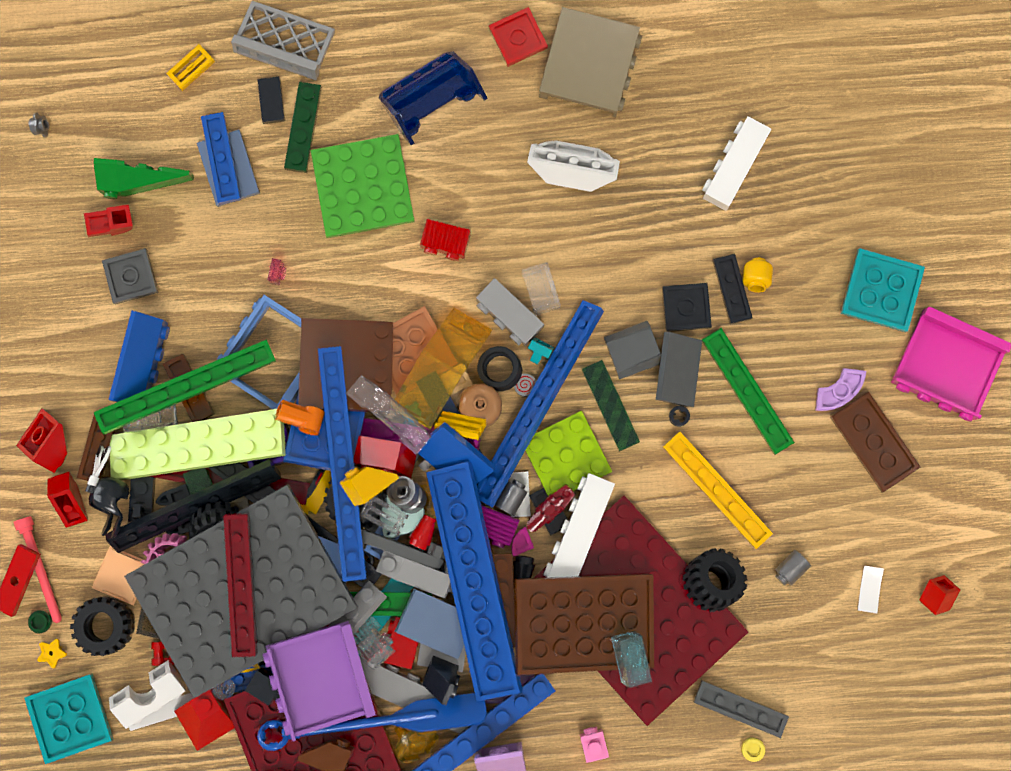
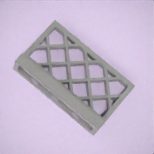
[231,1,335,81]

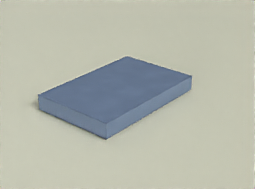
[197,130,260,207]
[395,589,464,659]

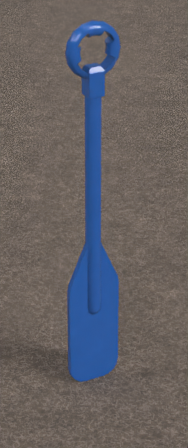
[257,693,487,751]

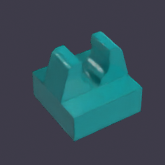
[528,337,555,365]

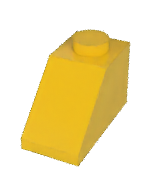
[339,467,399,506]

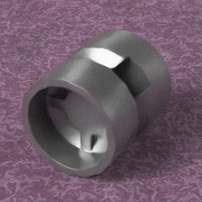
[387,476,427,514]

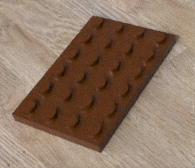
[515,574,654,675]

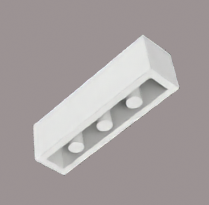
[702,116,771,211]

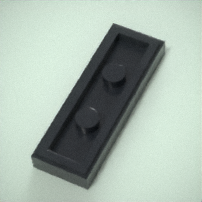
[712,254,753,325]

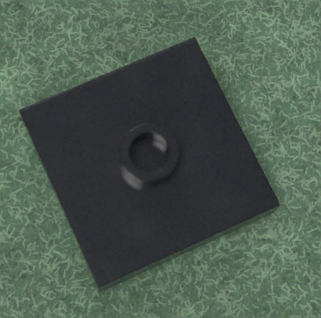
[662,283,712,332]

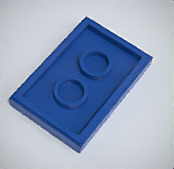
[414,422,496,484]

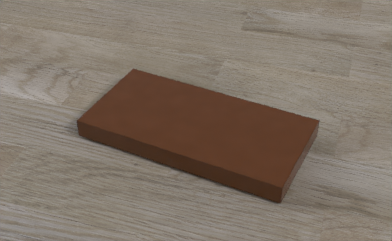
[830,392,921,493]

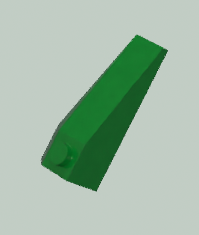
[93,158,194,199]

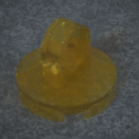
[394,726,439,763]

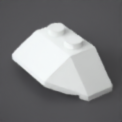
[527,140,620,192]

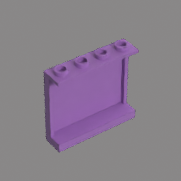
[263,621,376,741]

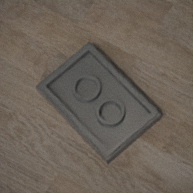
[656,332,702,407]

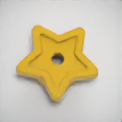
[37,638,67,669]

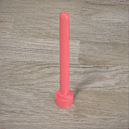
[13,516,62,623]

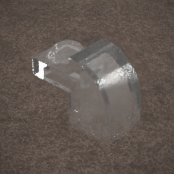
[123,404,178,433]

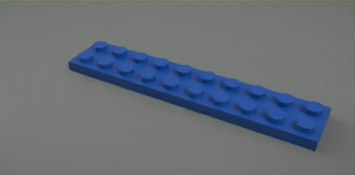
[426,462,523,702]

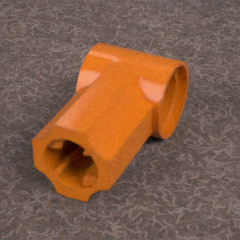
[275,400,325,435]

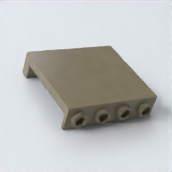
[539,7,642,117]

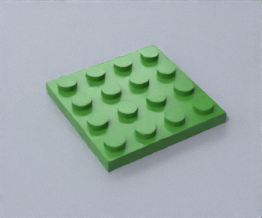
[311,134,415,238]

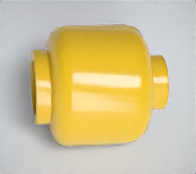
[743,257,773,293]

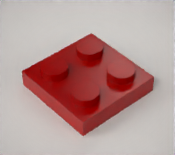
[489,7,548,67]

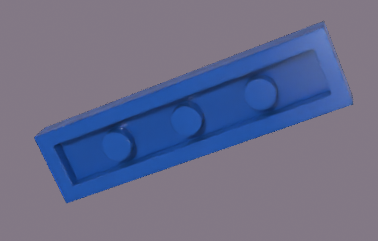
[201,112,241,205]

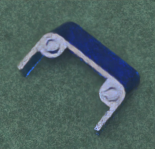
[378,51,488,146]

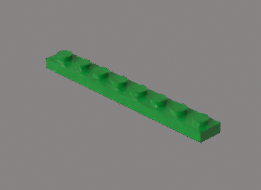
[93,339,276,434]

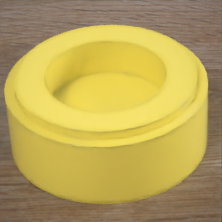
[741,737,765,762]

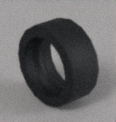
[477,346,522,391]

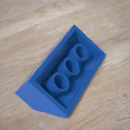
[108,310,170,402]

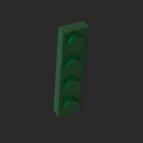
[284,82,322,173]

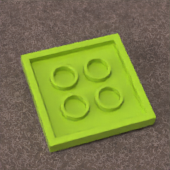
[525,411,612,496]

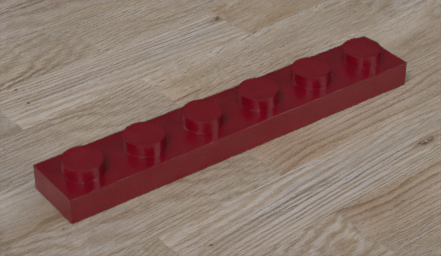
[223,513,257,657]

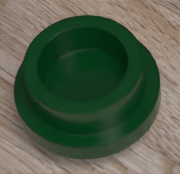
[28,610,52,634]

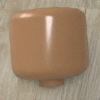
[459,384,502,428]

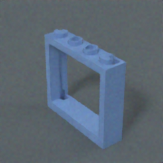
[217,295,301,409]

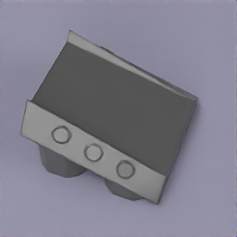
[604,321,661,380]

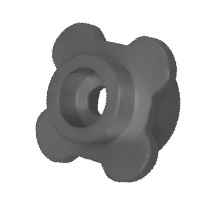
[29,113,49,137]

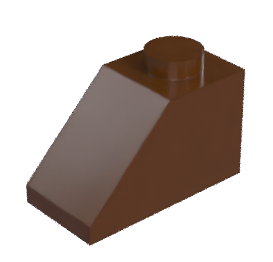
[298,737,355,771]

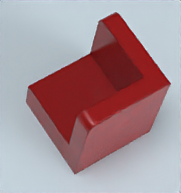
[920,575,961,615]

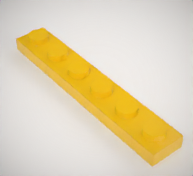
[663,432,773,549]

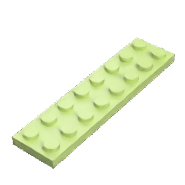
[110,409,286,480]

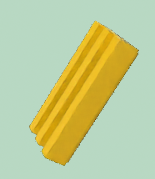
[166,44,215,91]
[434,411,486,440]

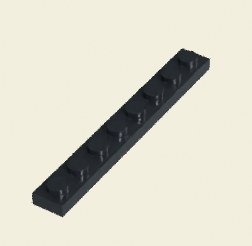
[105,459,281,553]

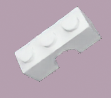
[109,660,186,729]

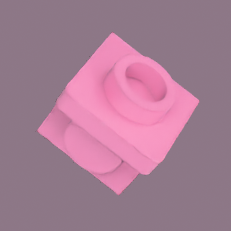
[579,727,609,763]

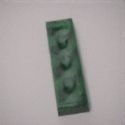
[581,360,640,452]

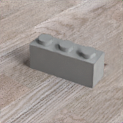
[476,278,544,347]

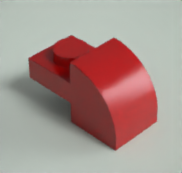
[84,204,133,237]

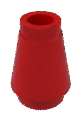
[409,514,436,551]

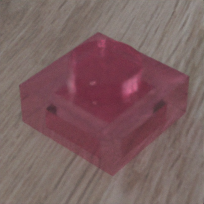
[267,258,286,285]

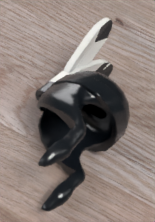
[85,446,130,538]

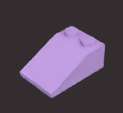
[474,742,526,771]

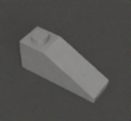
[376,551,451,598]

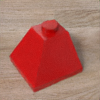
[16,408,67,473]
[174,687,234,751]

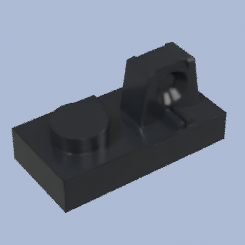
[128,477,156,522]

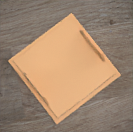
[92,546,144,606]

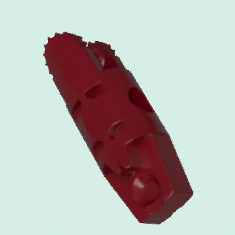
[526,484,575,532]

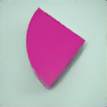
[512,527,534,557]

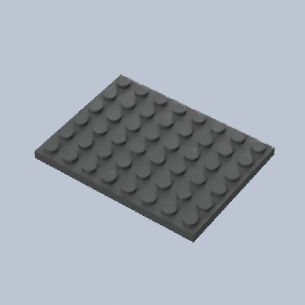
[124,484,358,698]

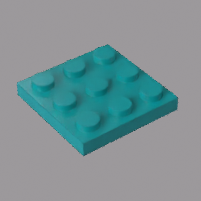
[840,248,925,333]
[24,674,114,764]

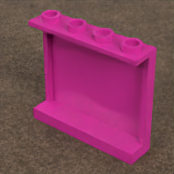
[891,306,1011,422]

